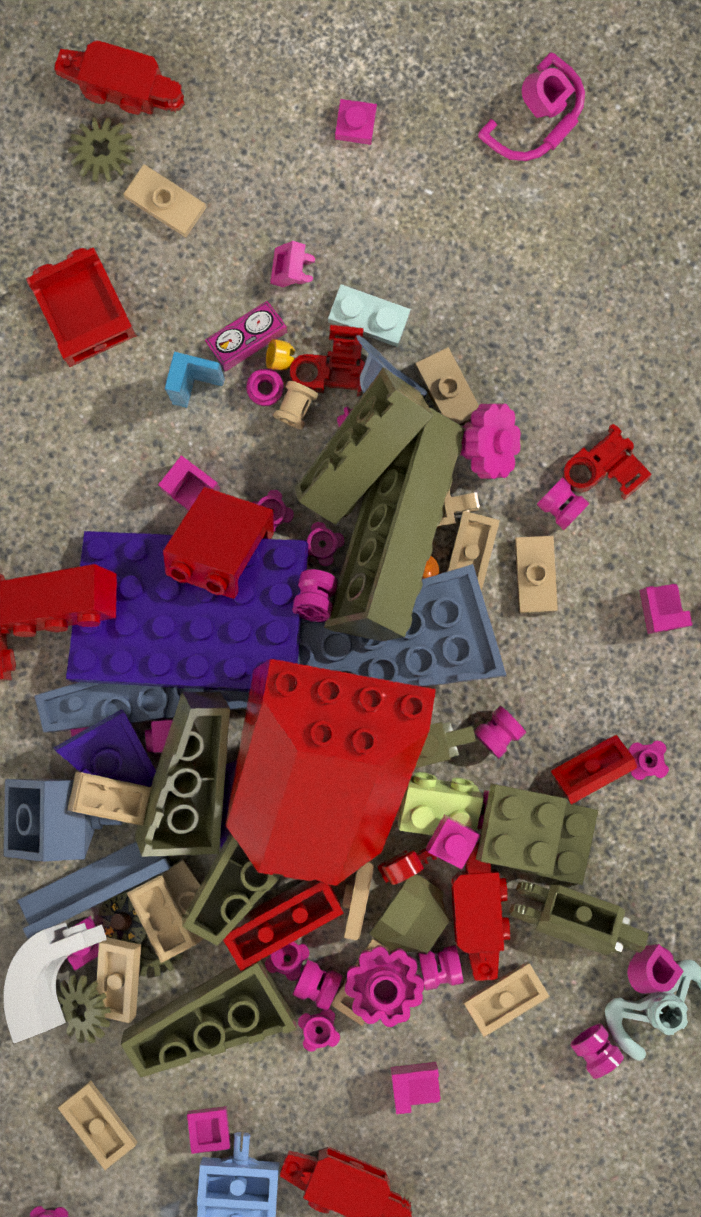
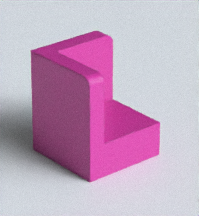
[158,455,220,511]
[639,584,692,634]
[391,1062,441,1115]

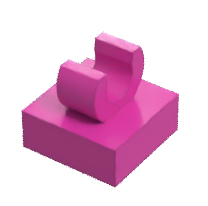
[270,241,315,287]

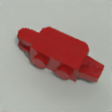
[54,40,185,115]
[451,842,510,981]
[279,1147,412,1217]

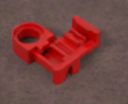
[290,325,365,397]
[563,424,652,500]
[377,848,446,885]

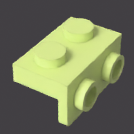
[398,772,483,835]

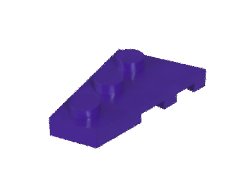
[53,709,156,787]

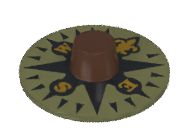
[97,892,147,944]

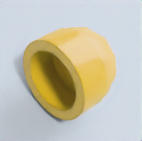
[266,339,295,370]

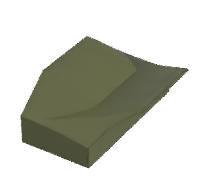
[369,873,451,954]

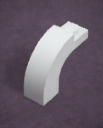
[4,922,107,1043]

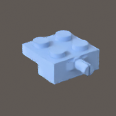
[197,1132,280,1217]

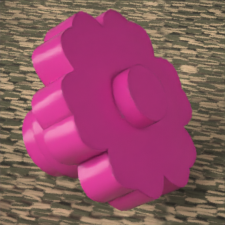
[460,403,521,479]
[345,945,425,1027]

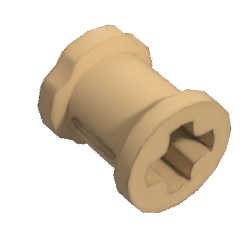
[273,381,318,429]

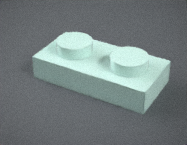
[328,284,411,347]

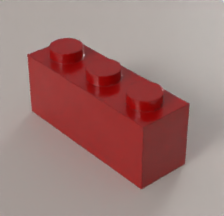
[0,564,117,637]
[223,880,344,971]

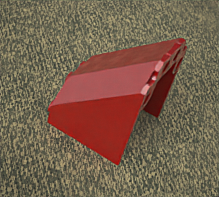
[226,659,436,886]

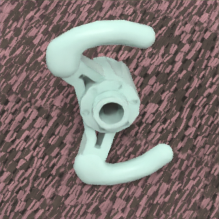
[605,959,701,1061]

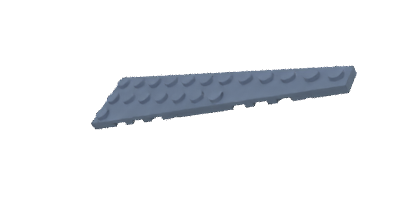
[34,564,507,733]

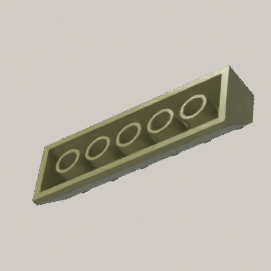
[324,408,465,641]

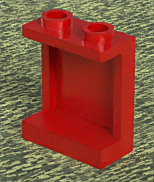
[26,248,137,367]
[163,487,274,599]

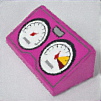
[205,301,287,372]

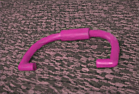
[478,52,585,161]

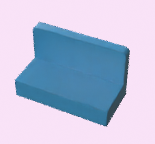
[165,352,225,408]

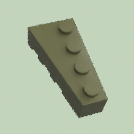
[295,367,433,525]
[134,692,230,857]
[182,833,282,946]
[121,960,297,1078]

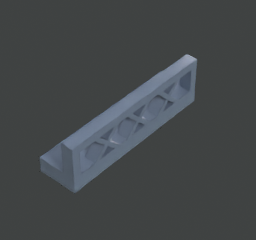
[17,842,173,939]

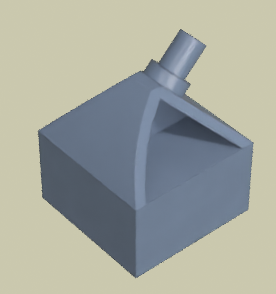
[4,778,123,862]

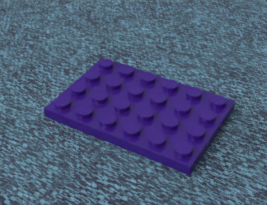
[66,531,309,692]

